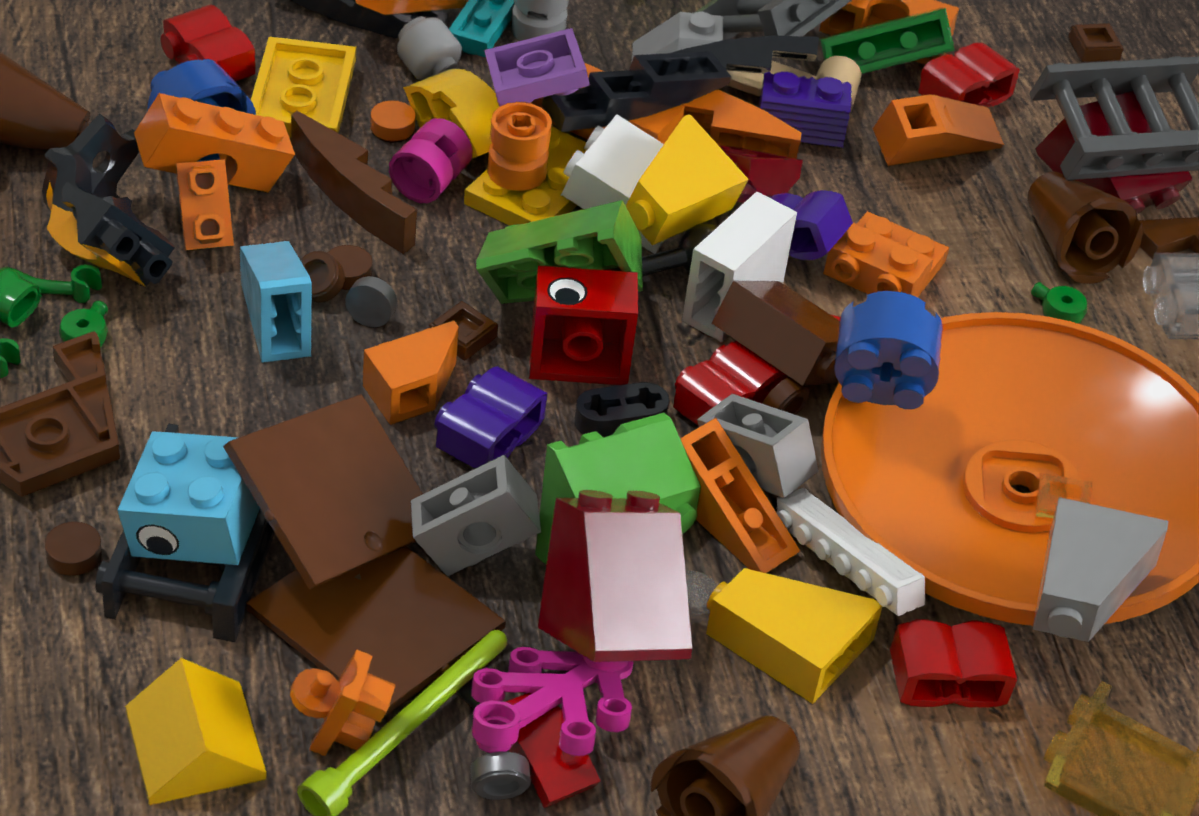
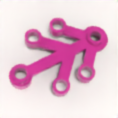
[471,647,634,756]

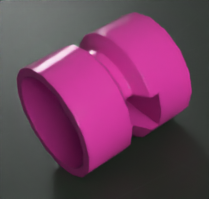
[389,118,473,203]

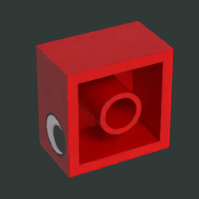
[529,265,638,385]

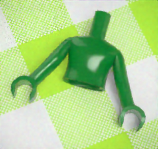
[0,265,102,378]

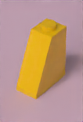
[626,114,749,245]
[706,568,882,704]

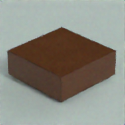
[1068,23,1124,62]
[429,301,498,361]

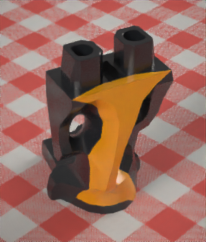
[42,113,175,287]

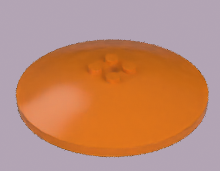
[821,312,1199,626]

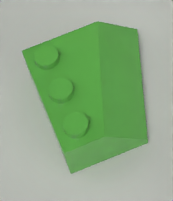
[476,200,643,304]
[535,413,701,565]

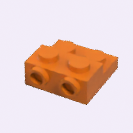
[823,211,950,297]

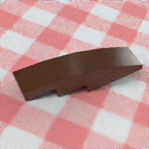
[291,110,417,254]

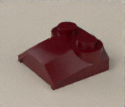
[718,145,803,203]

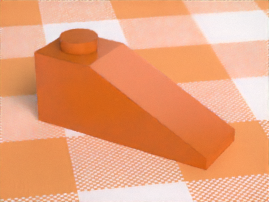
[680,418,801,573]

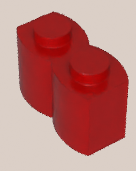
[160,5,256,81]
[918,42,1020,107]
[673,341,788,426]
[890,619,1017,707]

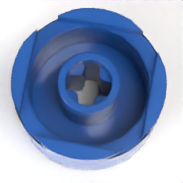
[147,59,256,162]
[835,291,943,409]

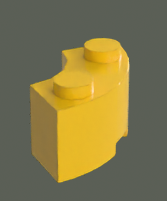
[403,69,499,158]

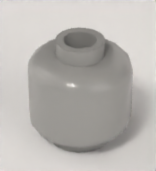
[397,16,462,81]

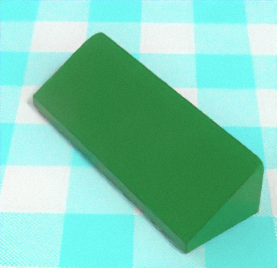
[819,8,955,74]

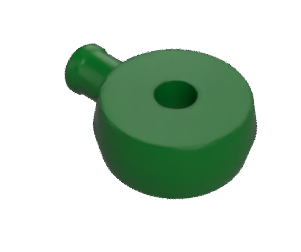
[1031,282,1087,324]
[59,301,108,347]

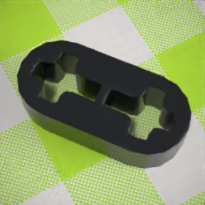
[574,382,670,437]

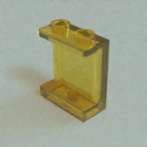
[1043,681,1199,816]

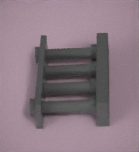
[696,0,852,40]
[1029,56,1199,180]

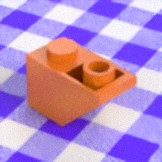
[363,321,459,425]

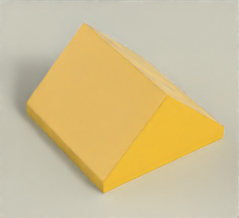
[125,658,267,805]

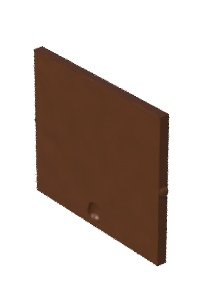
[223,394,423,590]
[246,547,506,718]

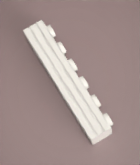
[777,487,925,616]

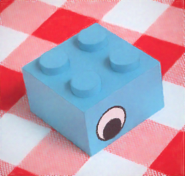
[117,431,260,565]

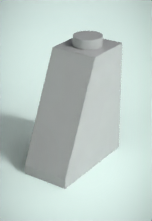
[1033,497,1169,642]

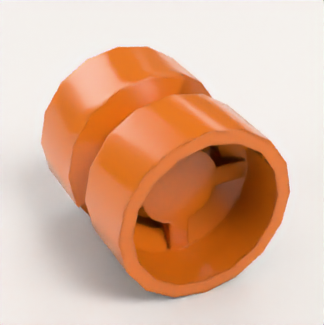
[487,102,552,191]

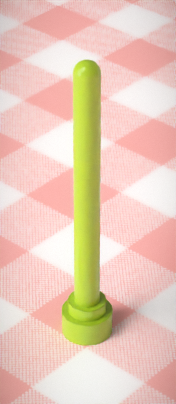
[297,630,507,816]

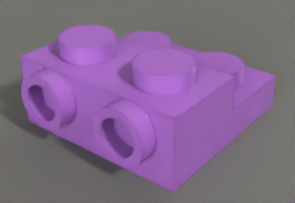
[484,28,590,107]

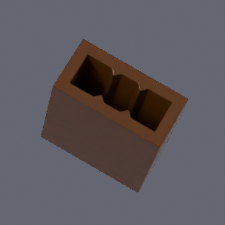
[711,280,840,386]

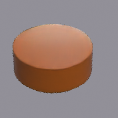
[370,101,416,141]

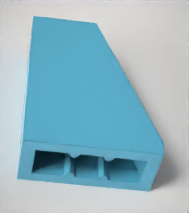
[240,241,312,363]

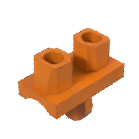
[175,159,234,250]
[290,649,395,756]

